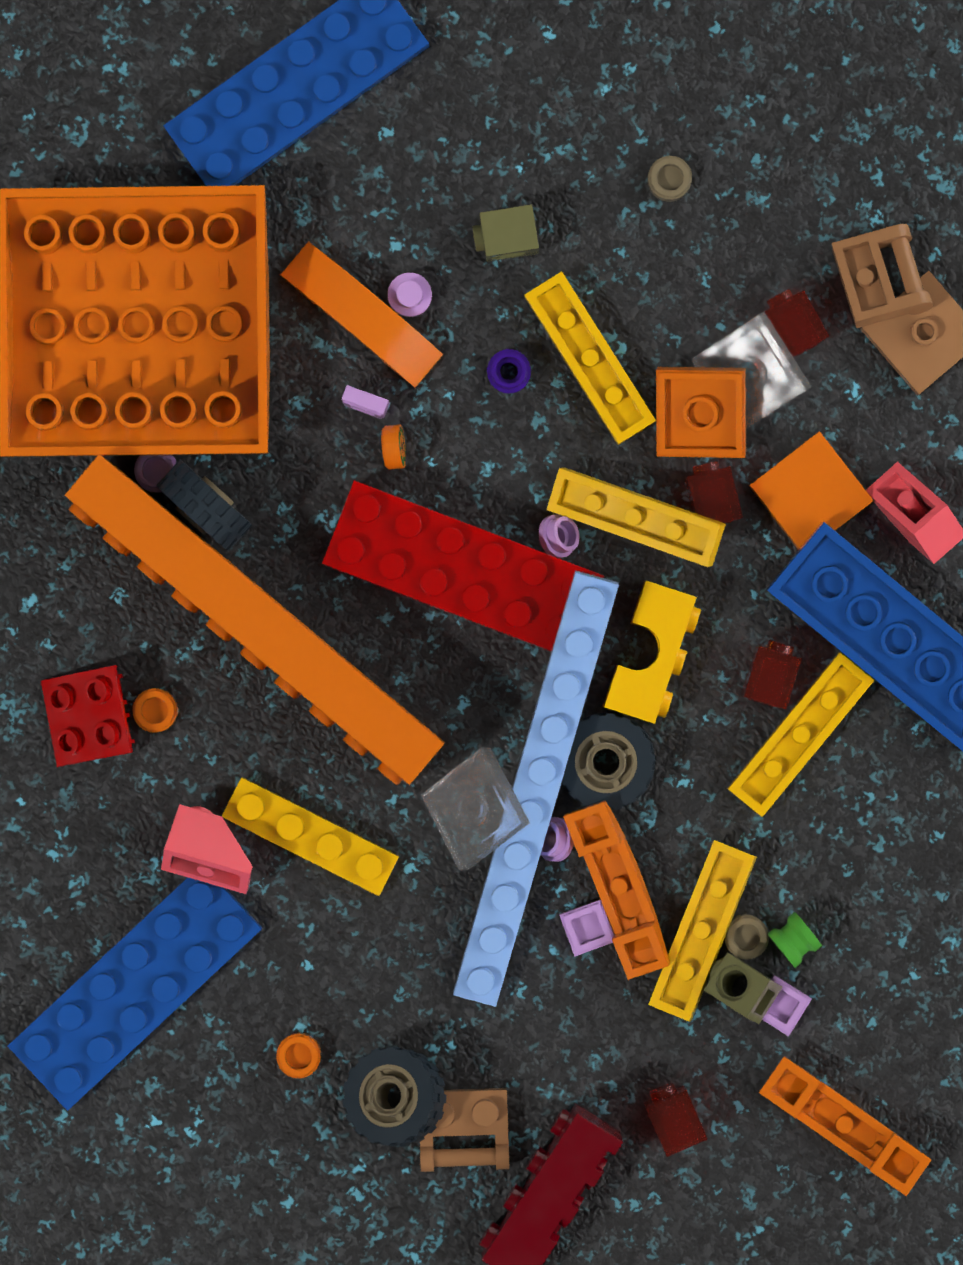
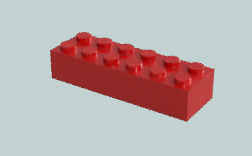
[322,480,604,652]

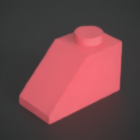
[866,462,963,564]
[161,804,253,894]

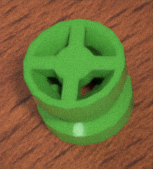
[767,912,822,968]

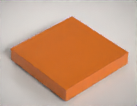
[656,367,746,458]
[749,431,874,550]

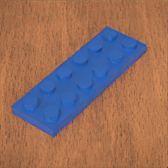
[163,0,430,186]
[766,522,963,751]
[7,878,263,1111]

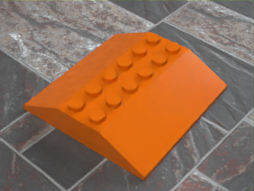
[0,185,270,457]

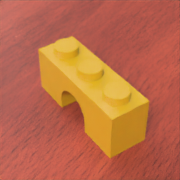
[603,580,701,724]

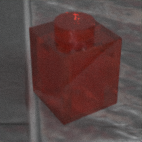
[761,289,830,362]
[685,461,743,524]
[740,640,802,710]
[644,1083,708,1157]

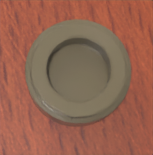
[647,156,692,202]
[724,914,769,960]

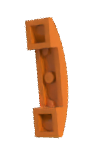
[280,241,443,388]
[563,800,670,980]
[759,1056,932,1196]

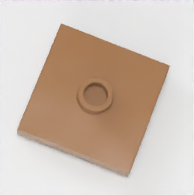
[860,271,963,396]

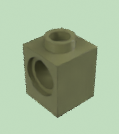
[472,204,539,262]
[704,952,782,1024]

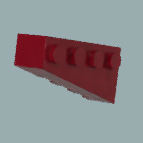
[479,1103,623,1265]

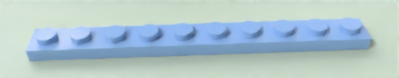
[453,570,619,1007]

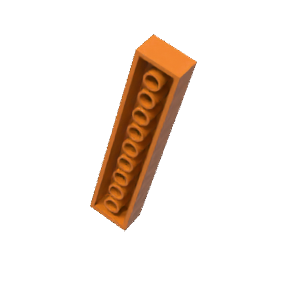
[65,454,445,786]

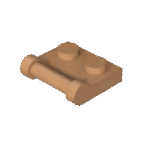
[832,224,933,328]
[420,1088,509,1172]

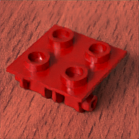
[41,665,135,767]

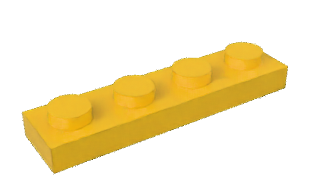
[524,271,656,445]
[546,467,726,567]
[727,652,875,817]
[222,777,399,896]
[648,840,757,1022]

